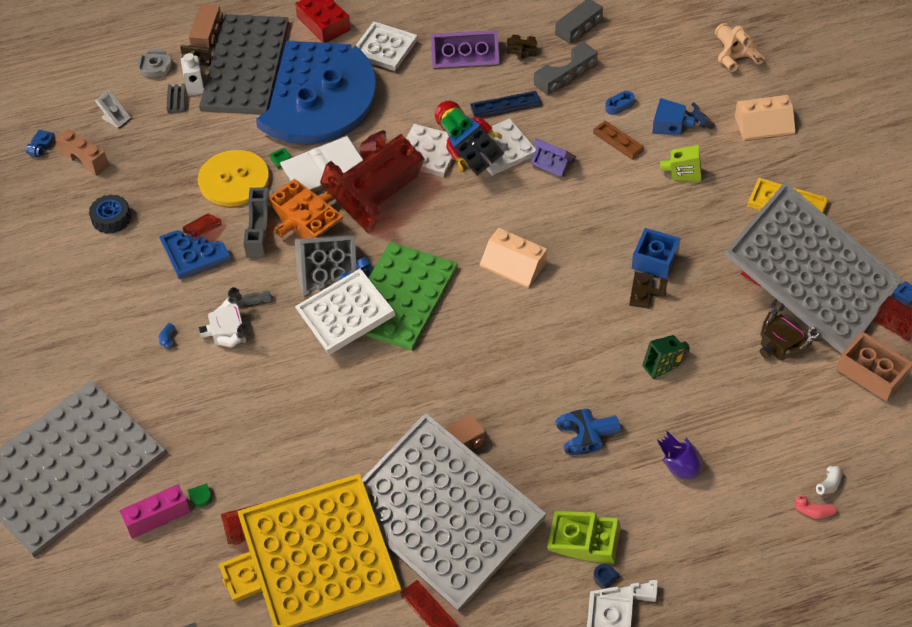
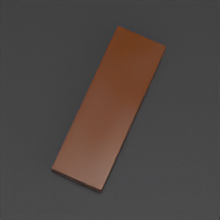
[593,121,644,160]

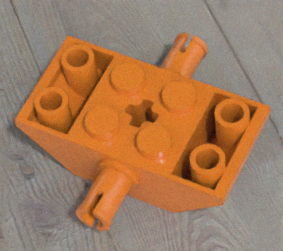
[268,179,343,238]

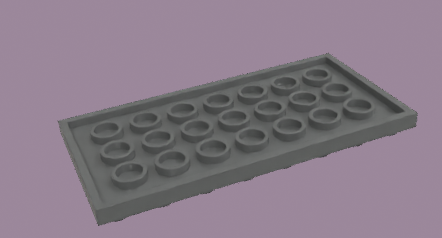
[199,14,289,114]

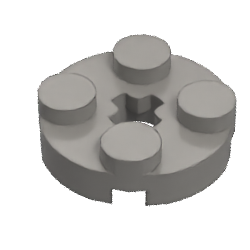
[138,49,172,77]

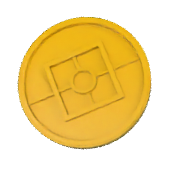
[198,150,269,207]

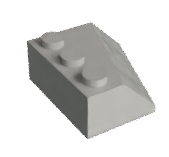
[295,235,357,296]

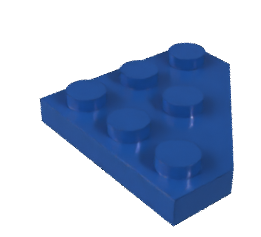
[159,230,231,279]

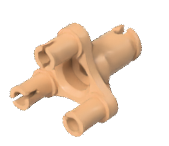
[715,23,765,72]

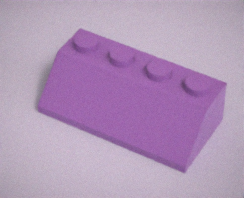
[431,30,499,68]

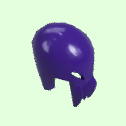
[657,431,703,480]

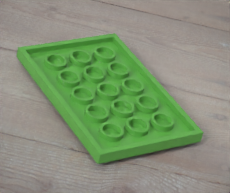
[364,242,458,351]

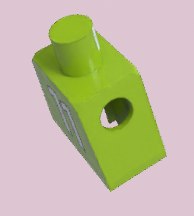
[660,145,702,181]

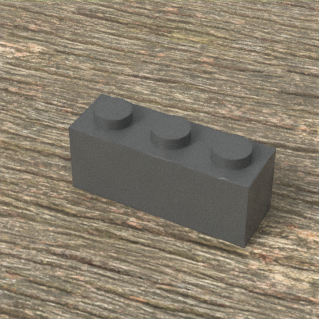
[555,0,603,44]

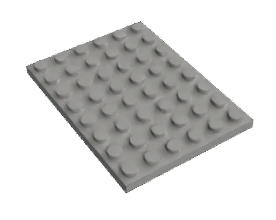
[724,182,903,354]
[0,380,166,557]
[362,413,547,612]

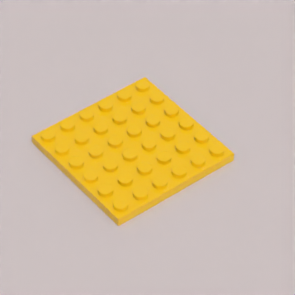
[237,473,401,627]

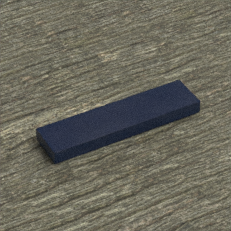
[470,91,541,118]

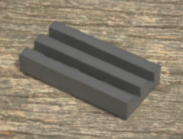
[166,83,186,113]

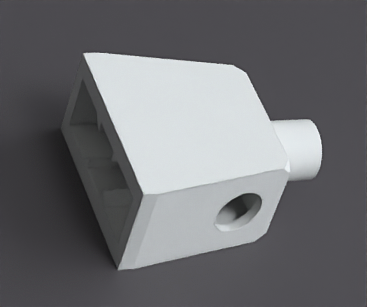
[181,53,204,96]

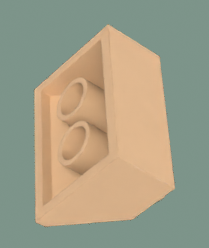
[735,95,795,141]
[480,228,547,288]

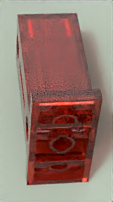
[320,134,425,234]

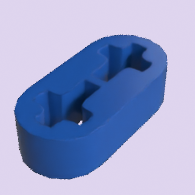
[605,91,635,115]

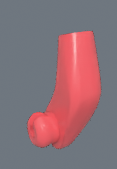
[794,495,836,519]

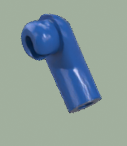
[158,323,176,349]

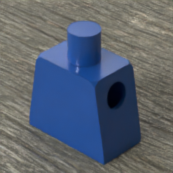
[652,98,695,135]

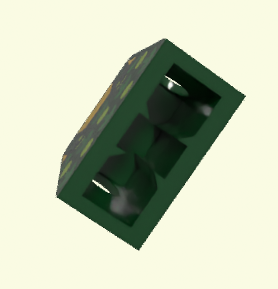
[642,335,690,379]

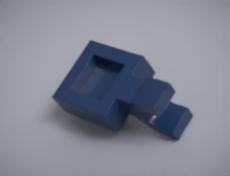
[686,102,715,129]

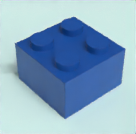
[631,228,681,279]

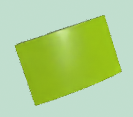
[547,511,621,564]

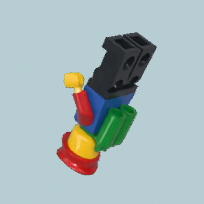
[435,101,504,176]

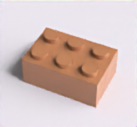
[836,331,912,402]

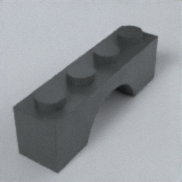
[534,42,598,96]
[243,187,270,258]

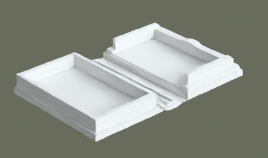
[280,136,367,193]

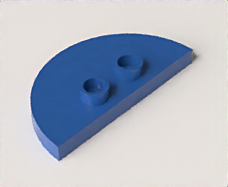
[256,46,376,144]

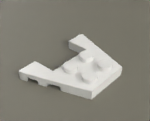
[587,580,657,627]

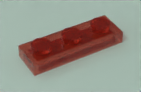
[400,580,458,627]

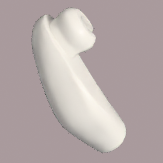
[816,466,842,495]

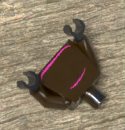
[760,299,822,361]

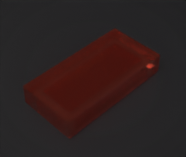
[183,213,222,239]

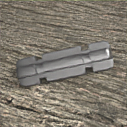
[235,290,272,306]

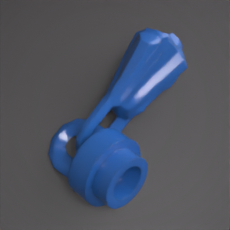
[339,257,373,280]

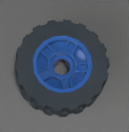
[89,194,132,234]

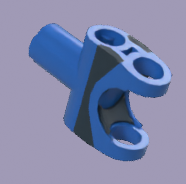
[555,409,620,455]

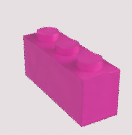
[119,484,190,539]

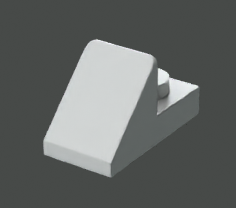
[95,90,131,128]

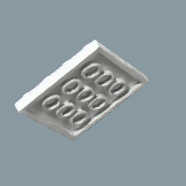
[295,269,396,355]

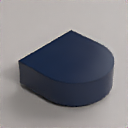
[593,564,620,589]

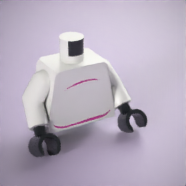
[199,287,250,348]

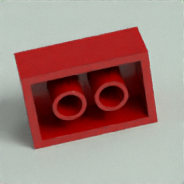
[295,0,351,43]

